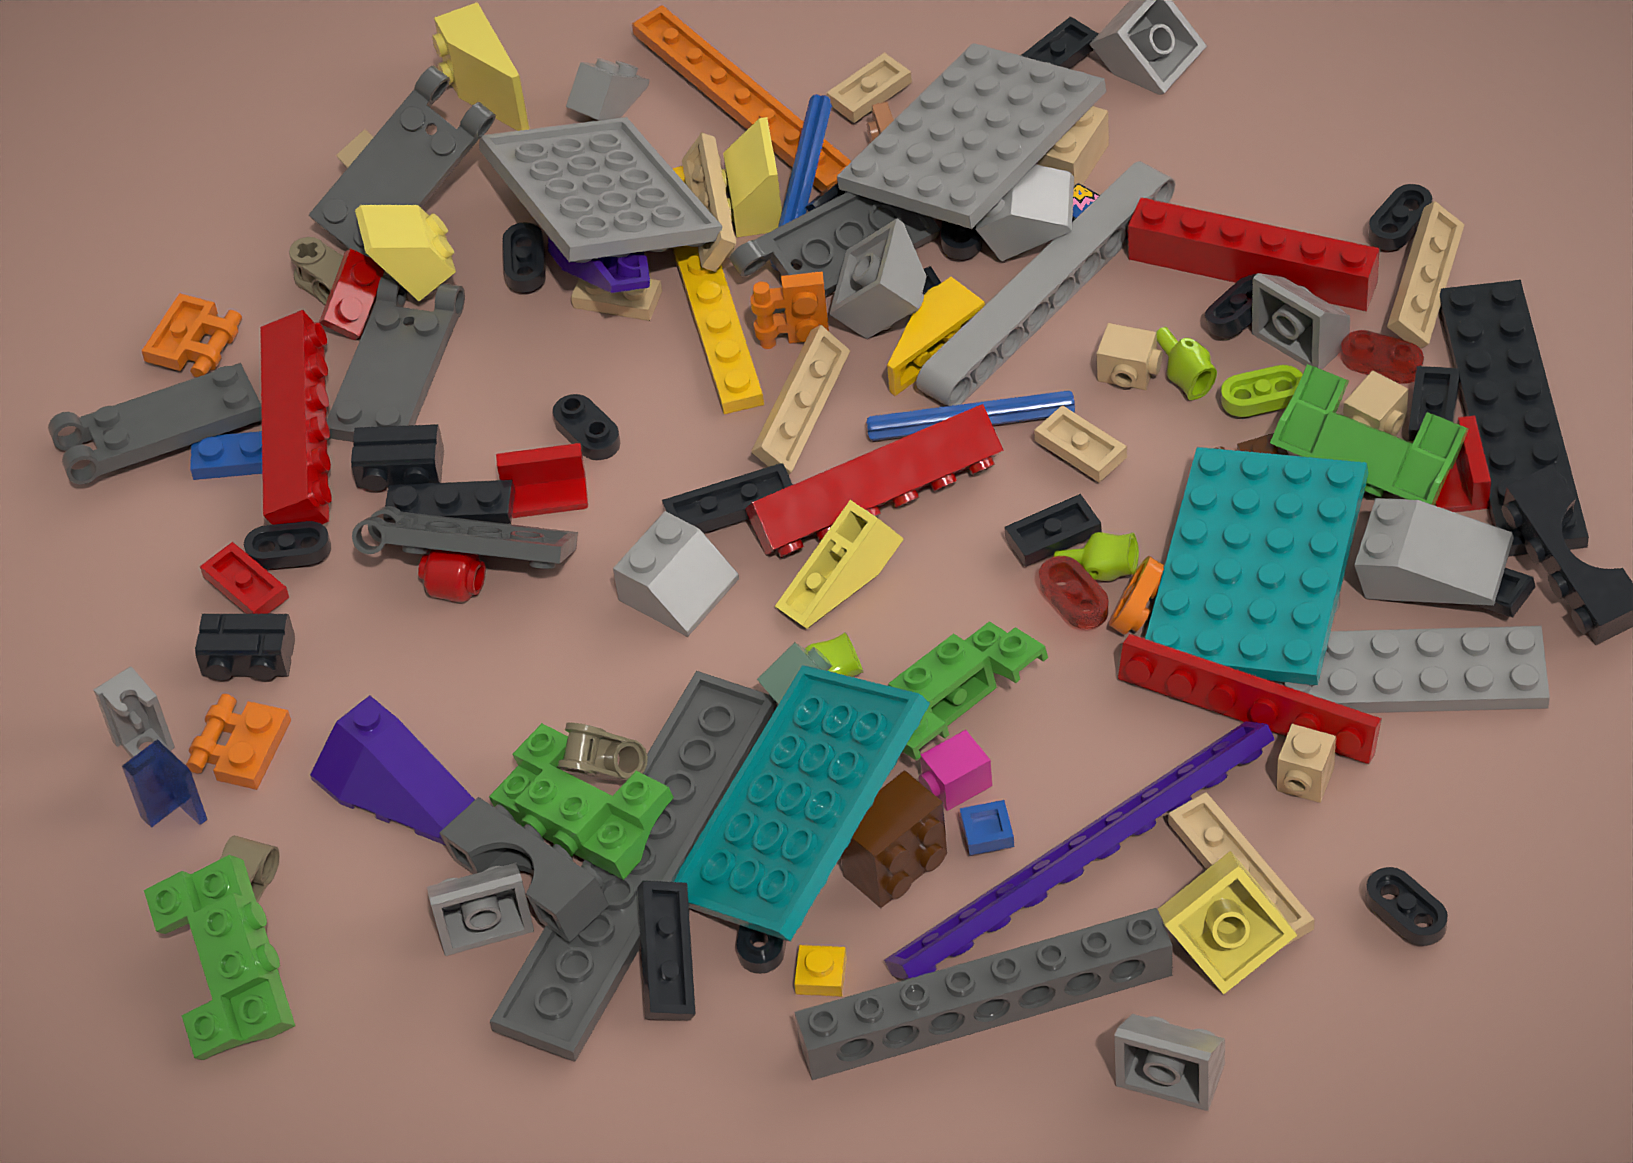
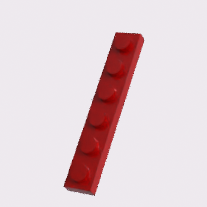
[1118,634,1382,764]

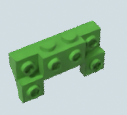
[1270,364,1469,506]
[888,621,1048,760]
[489,723,674,880]
[144,855,295,1060]

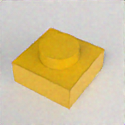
[794,945,847,997]

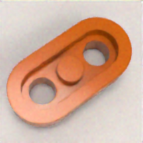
[1109,556,1164,635]

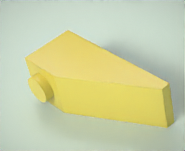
[775,500,904,629]

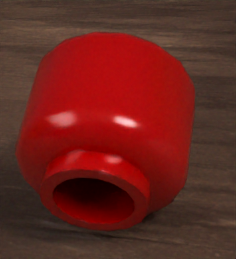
[418,549,486,603]

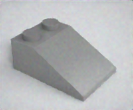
[1354,498,1514,605]

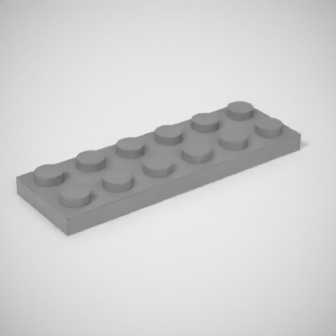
[1274,626,1550,713]

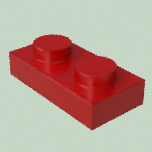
[319,248,385,340]
[200,542,289,614]

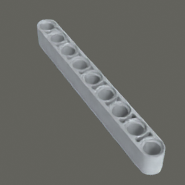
[916,161,1176,406]

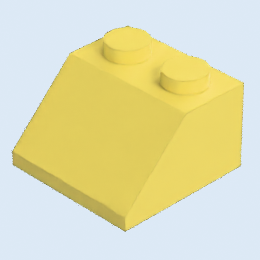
[722,117,782,238]
[355,205,456,301]
[1158,851,1298,994]

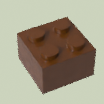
[841,770,947,909]

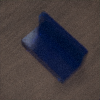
[122,739,208,828]

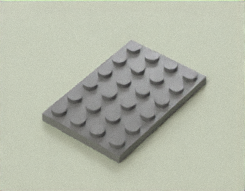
[837,43,1106,229]
[479,117,722,263]

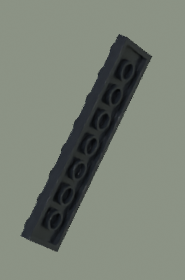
[1439,279,1589,557]

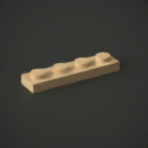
[682,132,736,272]
[1387,201,1465,350]
[751,325,851,474]
[1168,792,1315,949]

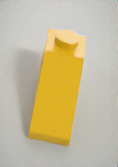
[887,276,985,396]

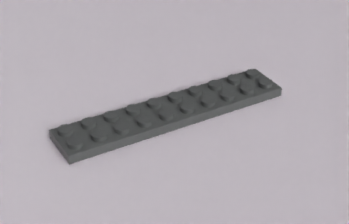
[490,670,777,1062]

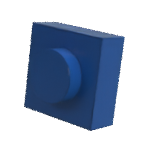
[960,800,1015,855]

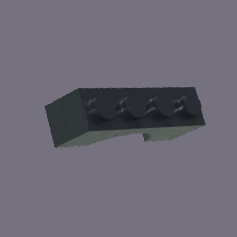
[1502,464,1633,645]

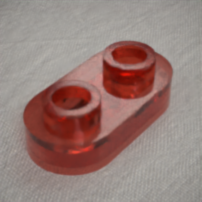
[1341,330,1424,384]
[1039,556,1109,629]

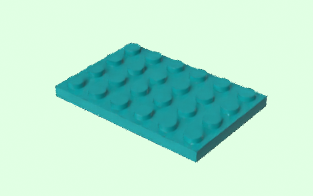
[1145,447,1368,686]
[674,665,930,941]

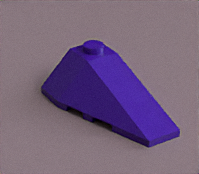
[548,237,650,293]
[310,695,475,846]

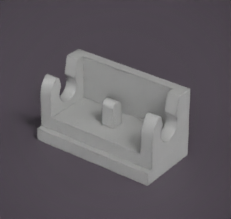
[94,666,175,763]

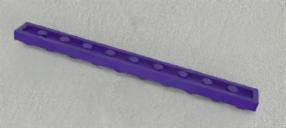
[884,721,1275,980]

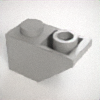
[566,58,650,120]

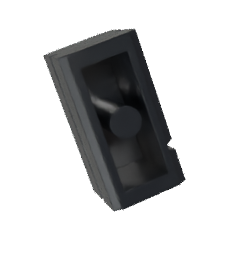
[351,424,444,491]
[195,614,295,681]

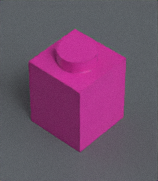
[919,730,992,811]

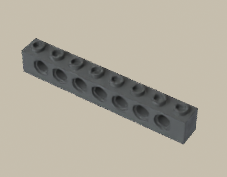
[794,907,1172,1080]

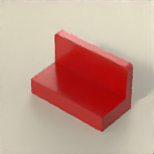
[1435,416,1491,512]
[496,443,589,518]

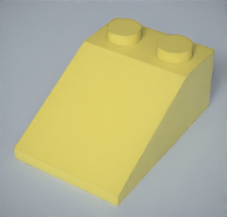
[432,2,529,131]

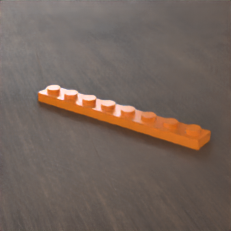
[632,5,852,192]

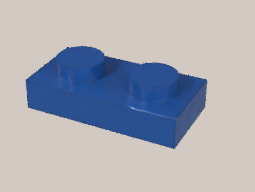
[190,431,262,480]

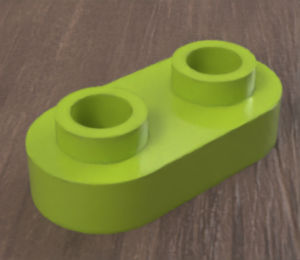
[1221,365,1303,417]

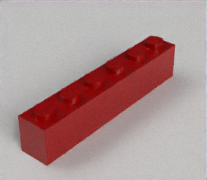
[1128,197,1380,312]
[260,310,332,525]
[745,404,1004,557]

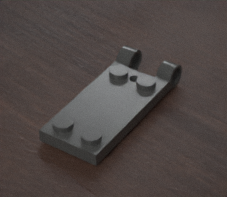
[309,66,496,258]
[729,192,941,314]
[326,275,465,442]
[48,363,262,484]
[352,506,578,569]

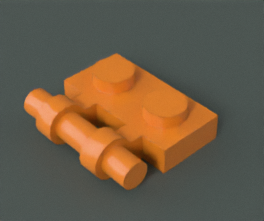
[750,271,829,349]
[141,293,242,377]
[186,694,291,790]

